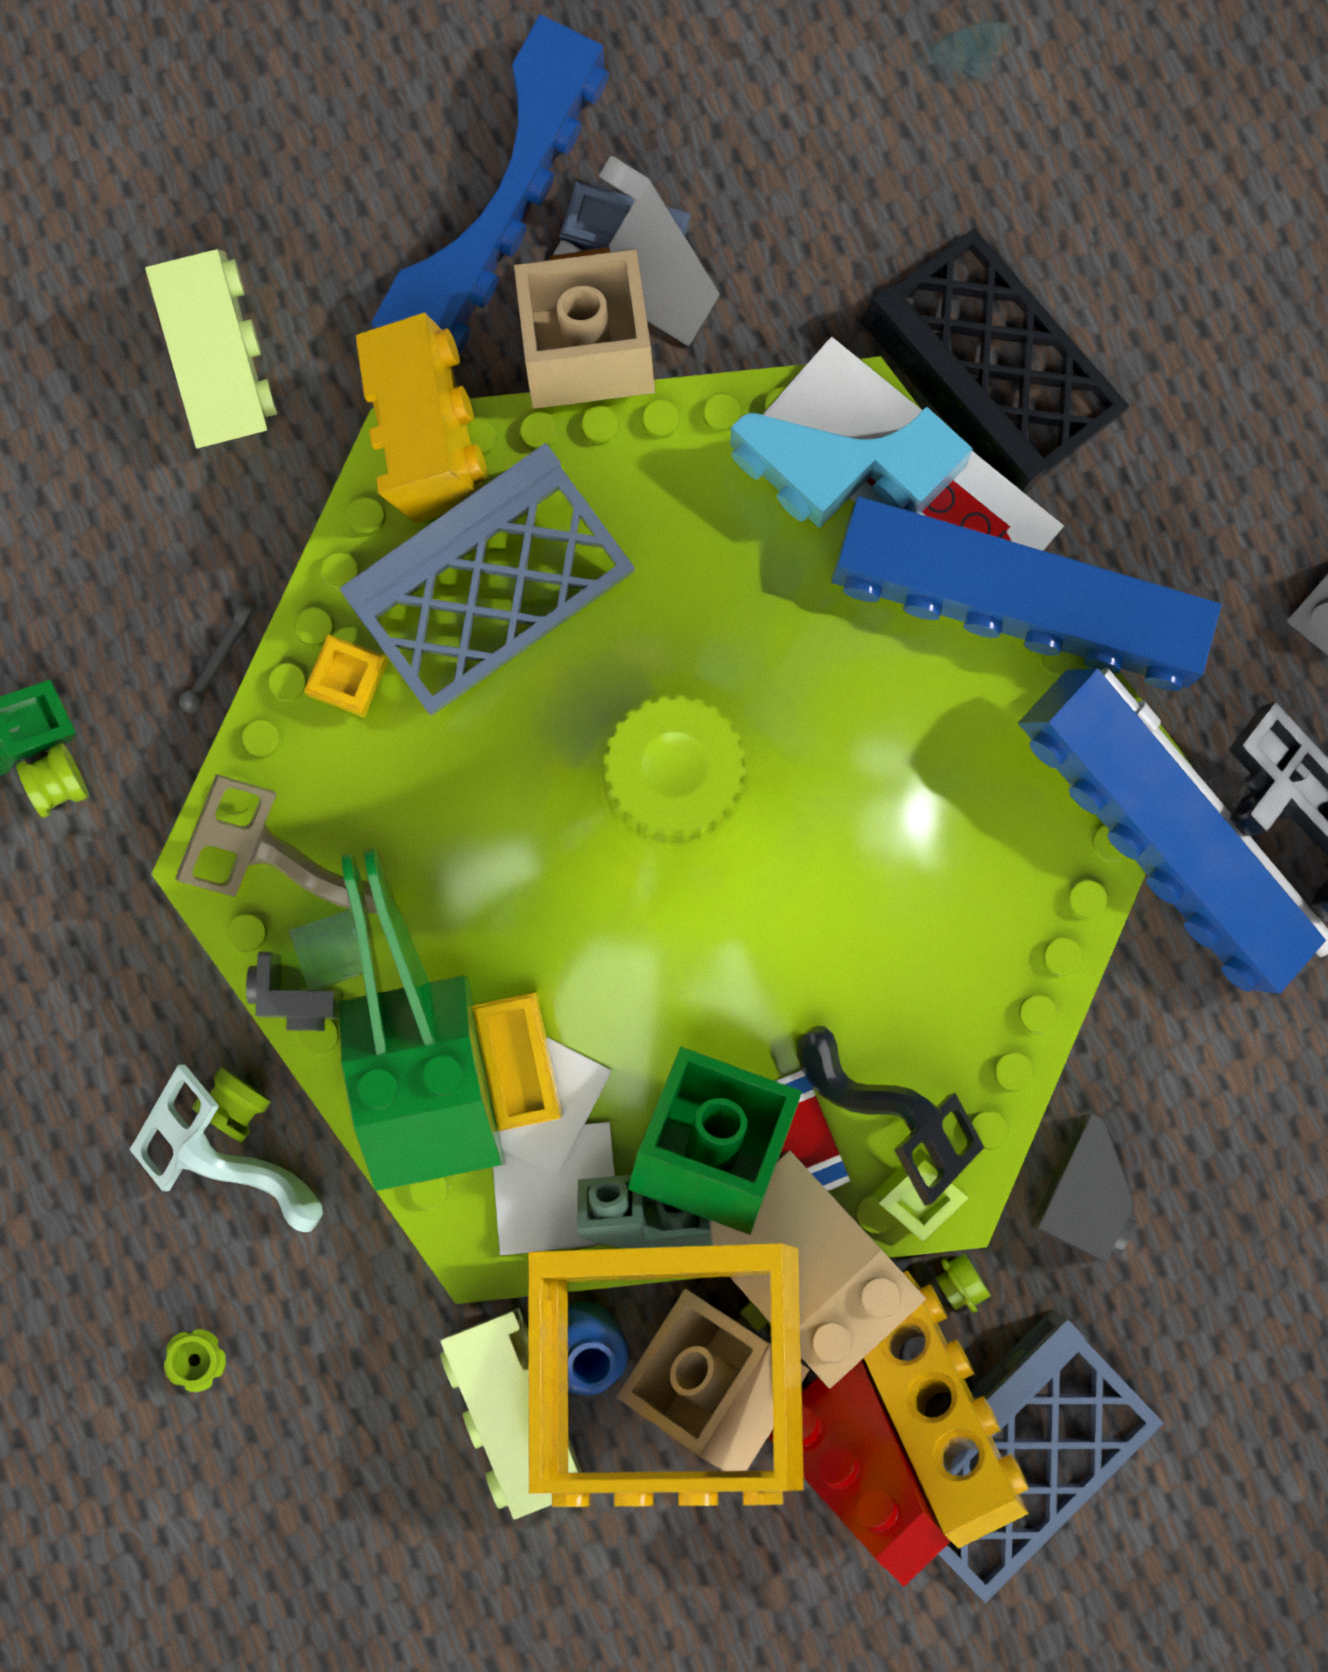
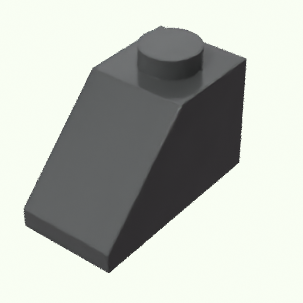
[1031,1114,1136,1262]

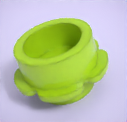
[936,1253,991,1313]
[164,1329,226,1392]

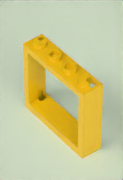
[528,1243,804,1507]

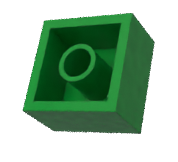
[628,1046,803,1235]

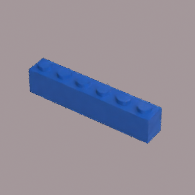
[831,496,1222,691]
[1018,668,1326,994]

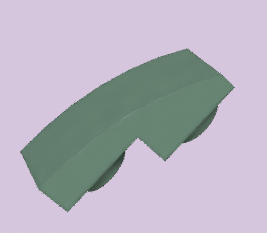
[577,1174,713,1249]

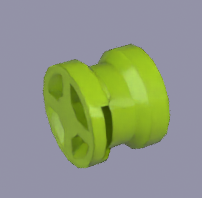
[16,742,89,818]
[191,1066,272,1143]

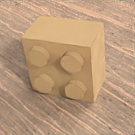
[514,249,655,409]
[617,1289,810,1471]

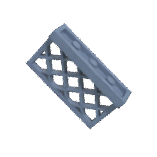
[339,443,635,716]
[939,1309,1164,1603]

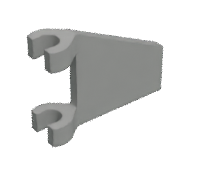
[553,155,720,346]

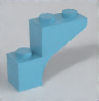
[730,407,973,529]

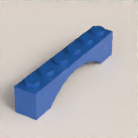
[371,14,609,356]

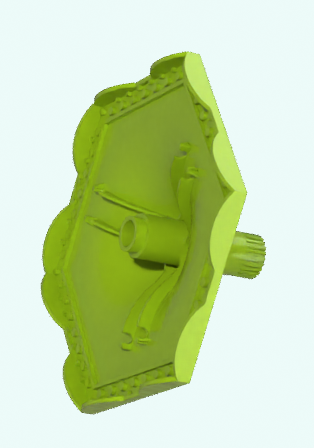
[151,356,1192,1304]

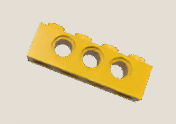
[864,1271,1029,1549]

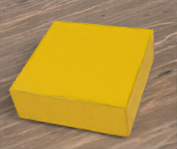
[304,634,388,718]

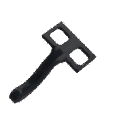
[797,1025,984,1206]

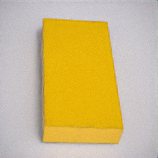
[472,991,563,1131]

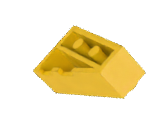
[356,312,488,524]

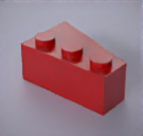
[767,1358,951,1587]

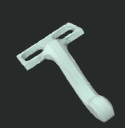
[130,1064,323,1232]

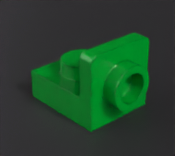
[0,680,76,776]

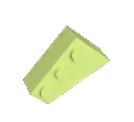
[145,249,278,449]
[440,1308,582,1520]

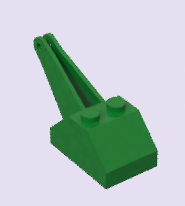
[339,847,506,1191]

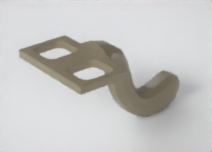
[175,774,377,913]

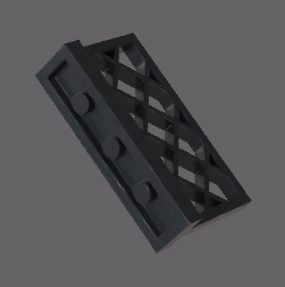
[860,228,1130,494]

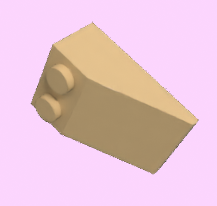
[712,1150,926,1389]

